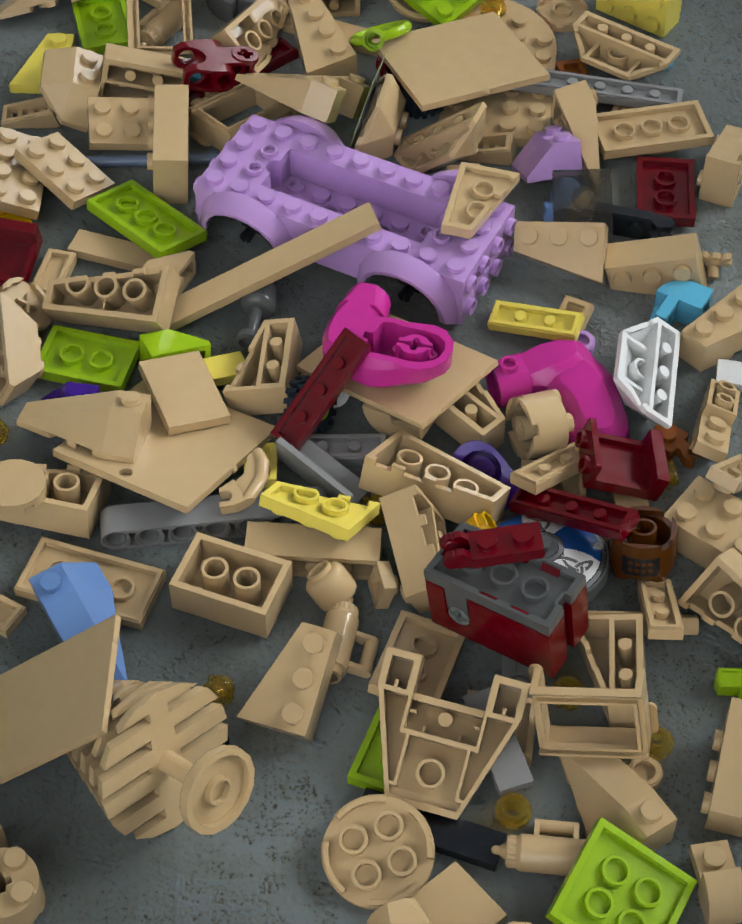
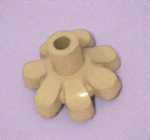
[701,251,733,280]

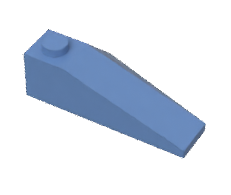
[29,562,128,680]

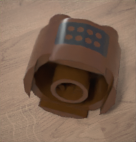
[608,506,678,582]

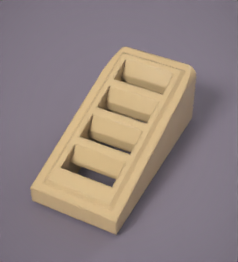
[1,97,61,129]
[460,131,517,166]

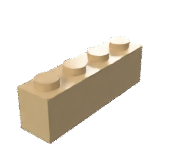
[244,521,382,580]

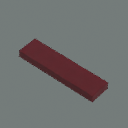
[270,327,373,451]
[508,488,640,542]

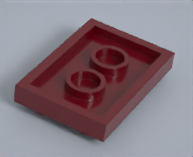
[635,156,696,227]

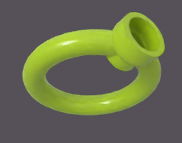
[349,20,412,52]

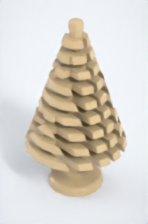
[66,680,255,839]

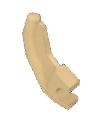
[219,447,269,515]

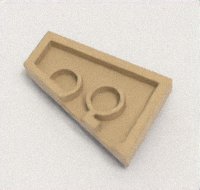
[441,162,520,239]

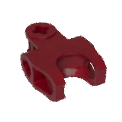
[171,39,259,93]

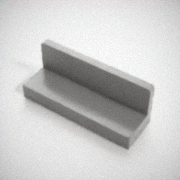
[275,437,372,505]

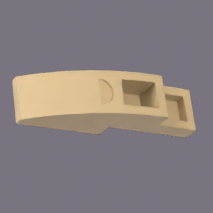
[689,378,740,463]

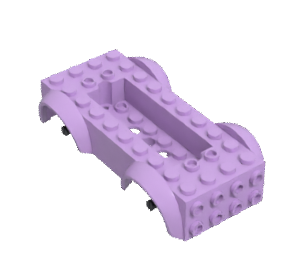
[193,114,517,325]

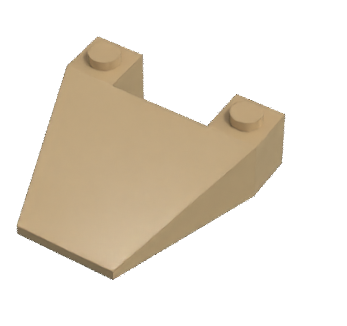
[235,73,371,123]
[378,646,531,820]

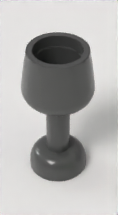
[233,283,277,354]

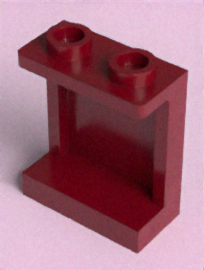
[0,218,43,287]
[575,418,670,501]

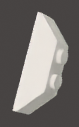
[613,317,681,429]

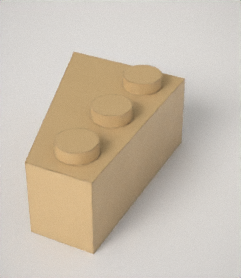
[696,124,742,208]
[223,317,303,415]
[434,382,506,449]

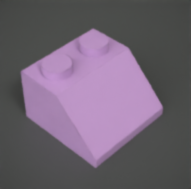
[511,125,583,183]

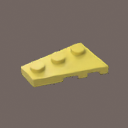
[9,33,76,94]
[259,481,381,542]

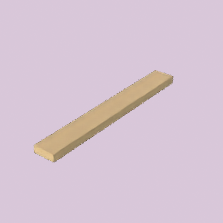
[169,202,381,330]

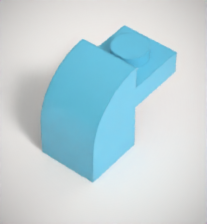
[650,280,714,326]

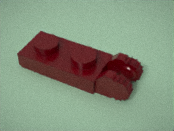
[439,521,545,570]

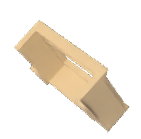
[126,0,193,58]
[189,83,298,151]
[528,664,659,760]

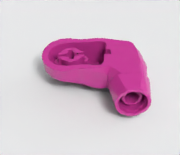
[322,282,454,388]
[485,340,630,445]

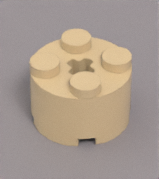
[506,389,574,460]
[0,846,45,924]

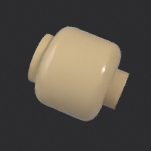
[306,560,357,612]

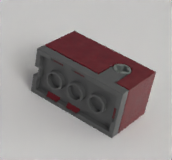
[423,521,589,679]

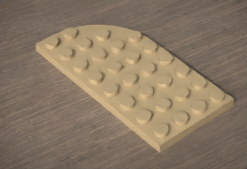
[438,0,557,147]

